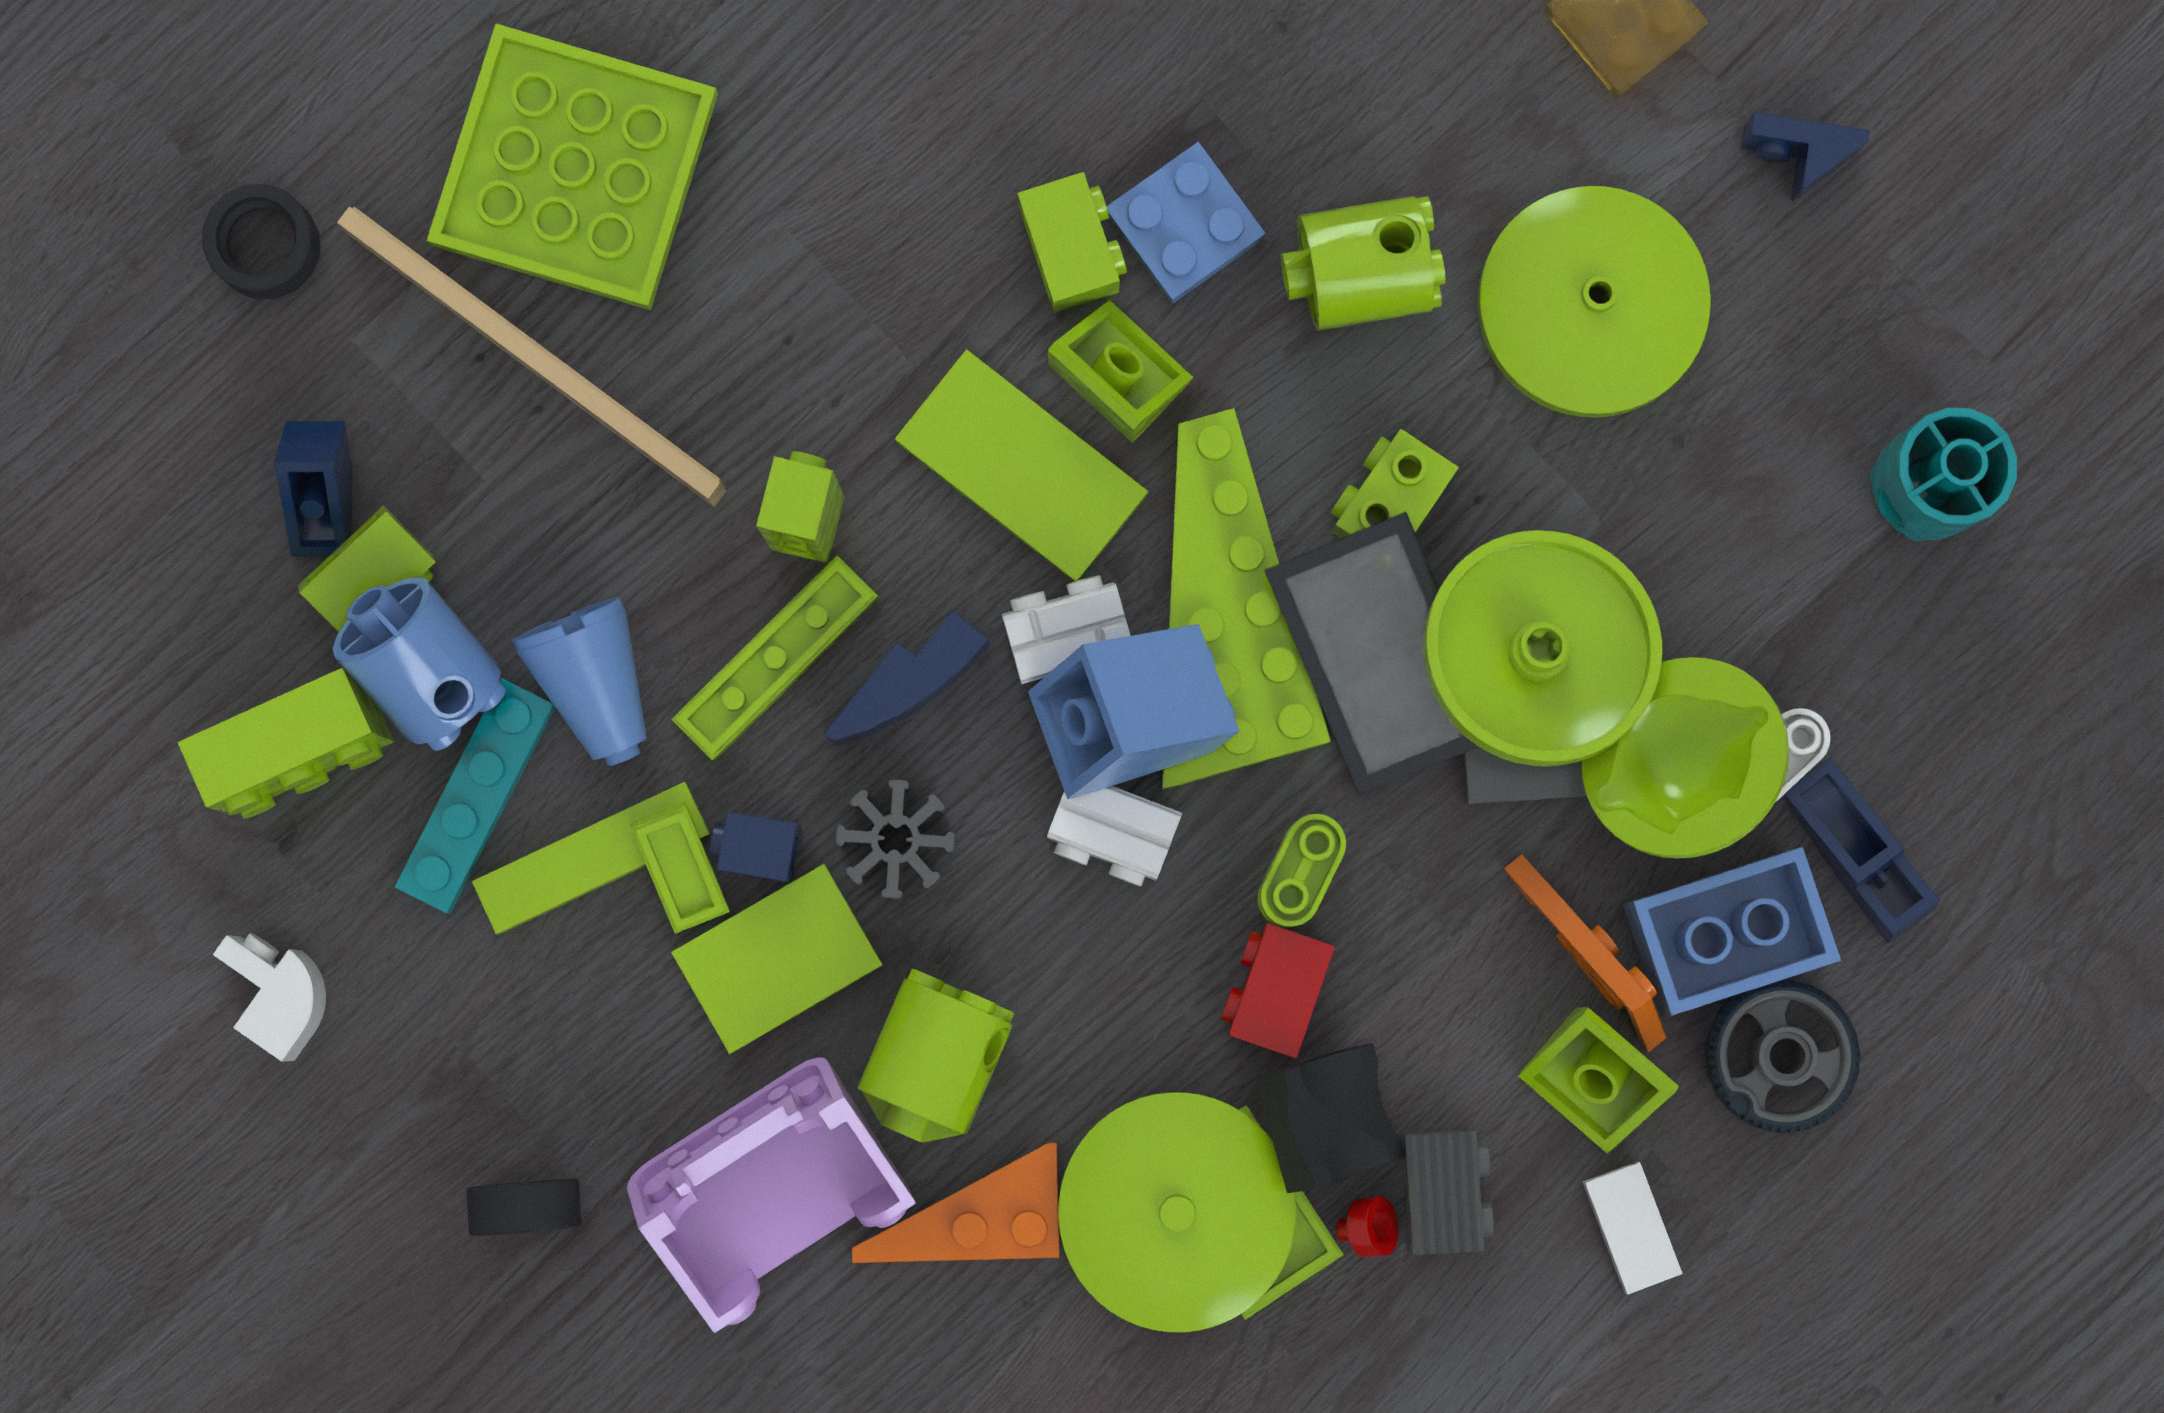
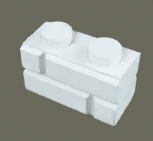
[1002,575,1131,684]
[1047,786,1182,887]

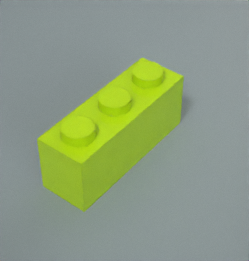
[756,451,845,564]

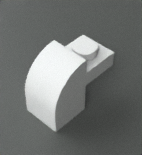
[213,933,326,1062]

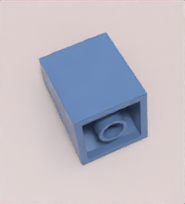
[1028,624,1240,799]

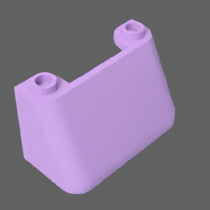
[627,1057,916,1333]

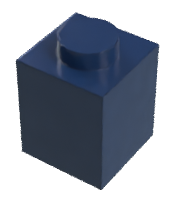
[710,812,801,883]

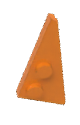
[1504,854,1666,1053]
[852,1142,1059,1263]

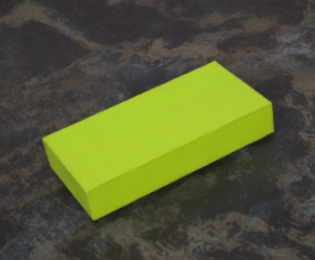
[630,802,730,934]

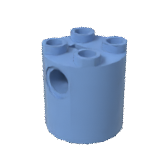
[332,577,506,751]

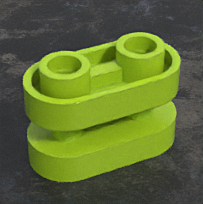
[1257,814,1346,928]

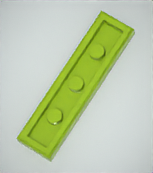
[671,556,879,762]
[472,782,711,935]

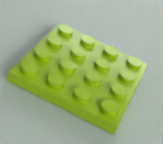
[427,24,718,310]

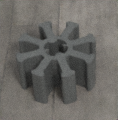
[836,779,957,900]

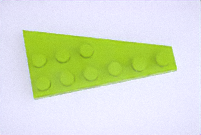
[1162,408,1331,791]

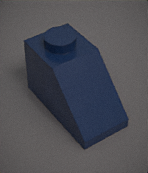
[274,421,352,556]

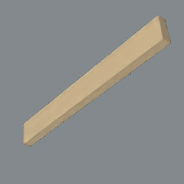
[337,206,726,507]

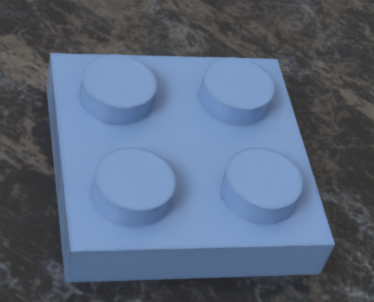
[1106,142,1266,304]

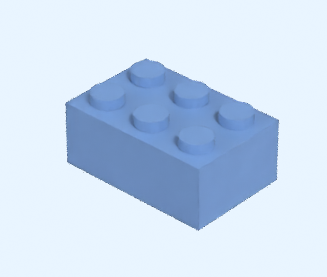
[1622,847,1841,1016]

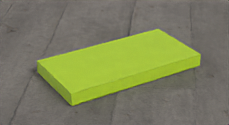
[895,349,1148,582]

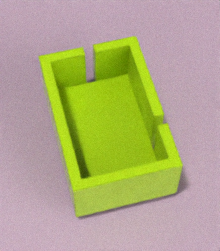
[177,667,394,819]

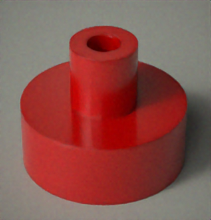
[1336,1196,1398,1258]

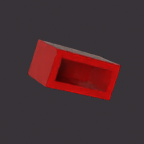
[1220,923,1335,1059]

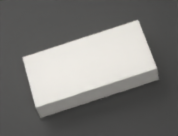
[1582,1161,1683,1295]

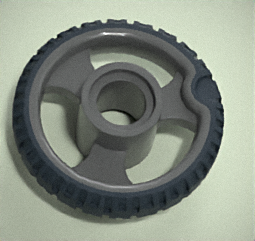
[1705,979,1860,1133]

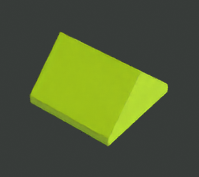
[1048,300,1194,443]
[1518,1007,1679,1154]

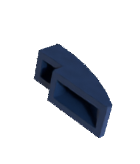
[824,610,990,746]
[1783,758,1940,944]

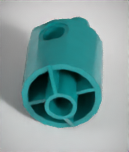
[1870,408,2017,542]

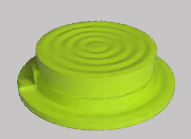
[1581,657,1789,859]

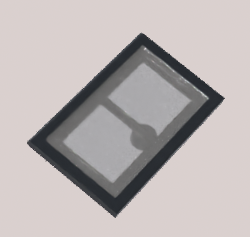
[1264,511,1479,795]

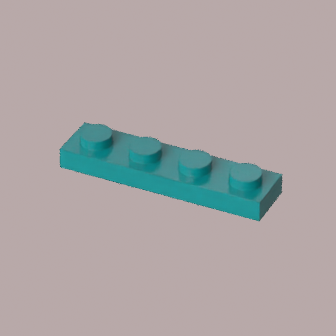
[395,678,556,914]

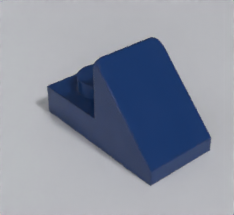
[1741,112,1870,201]

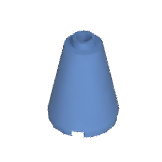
[512,597,647,766]

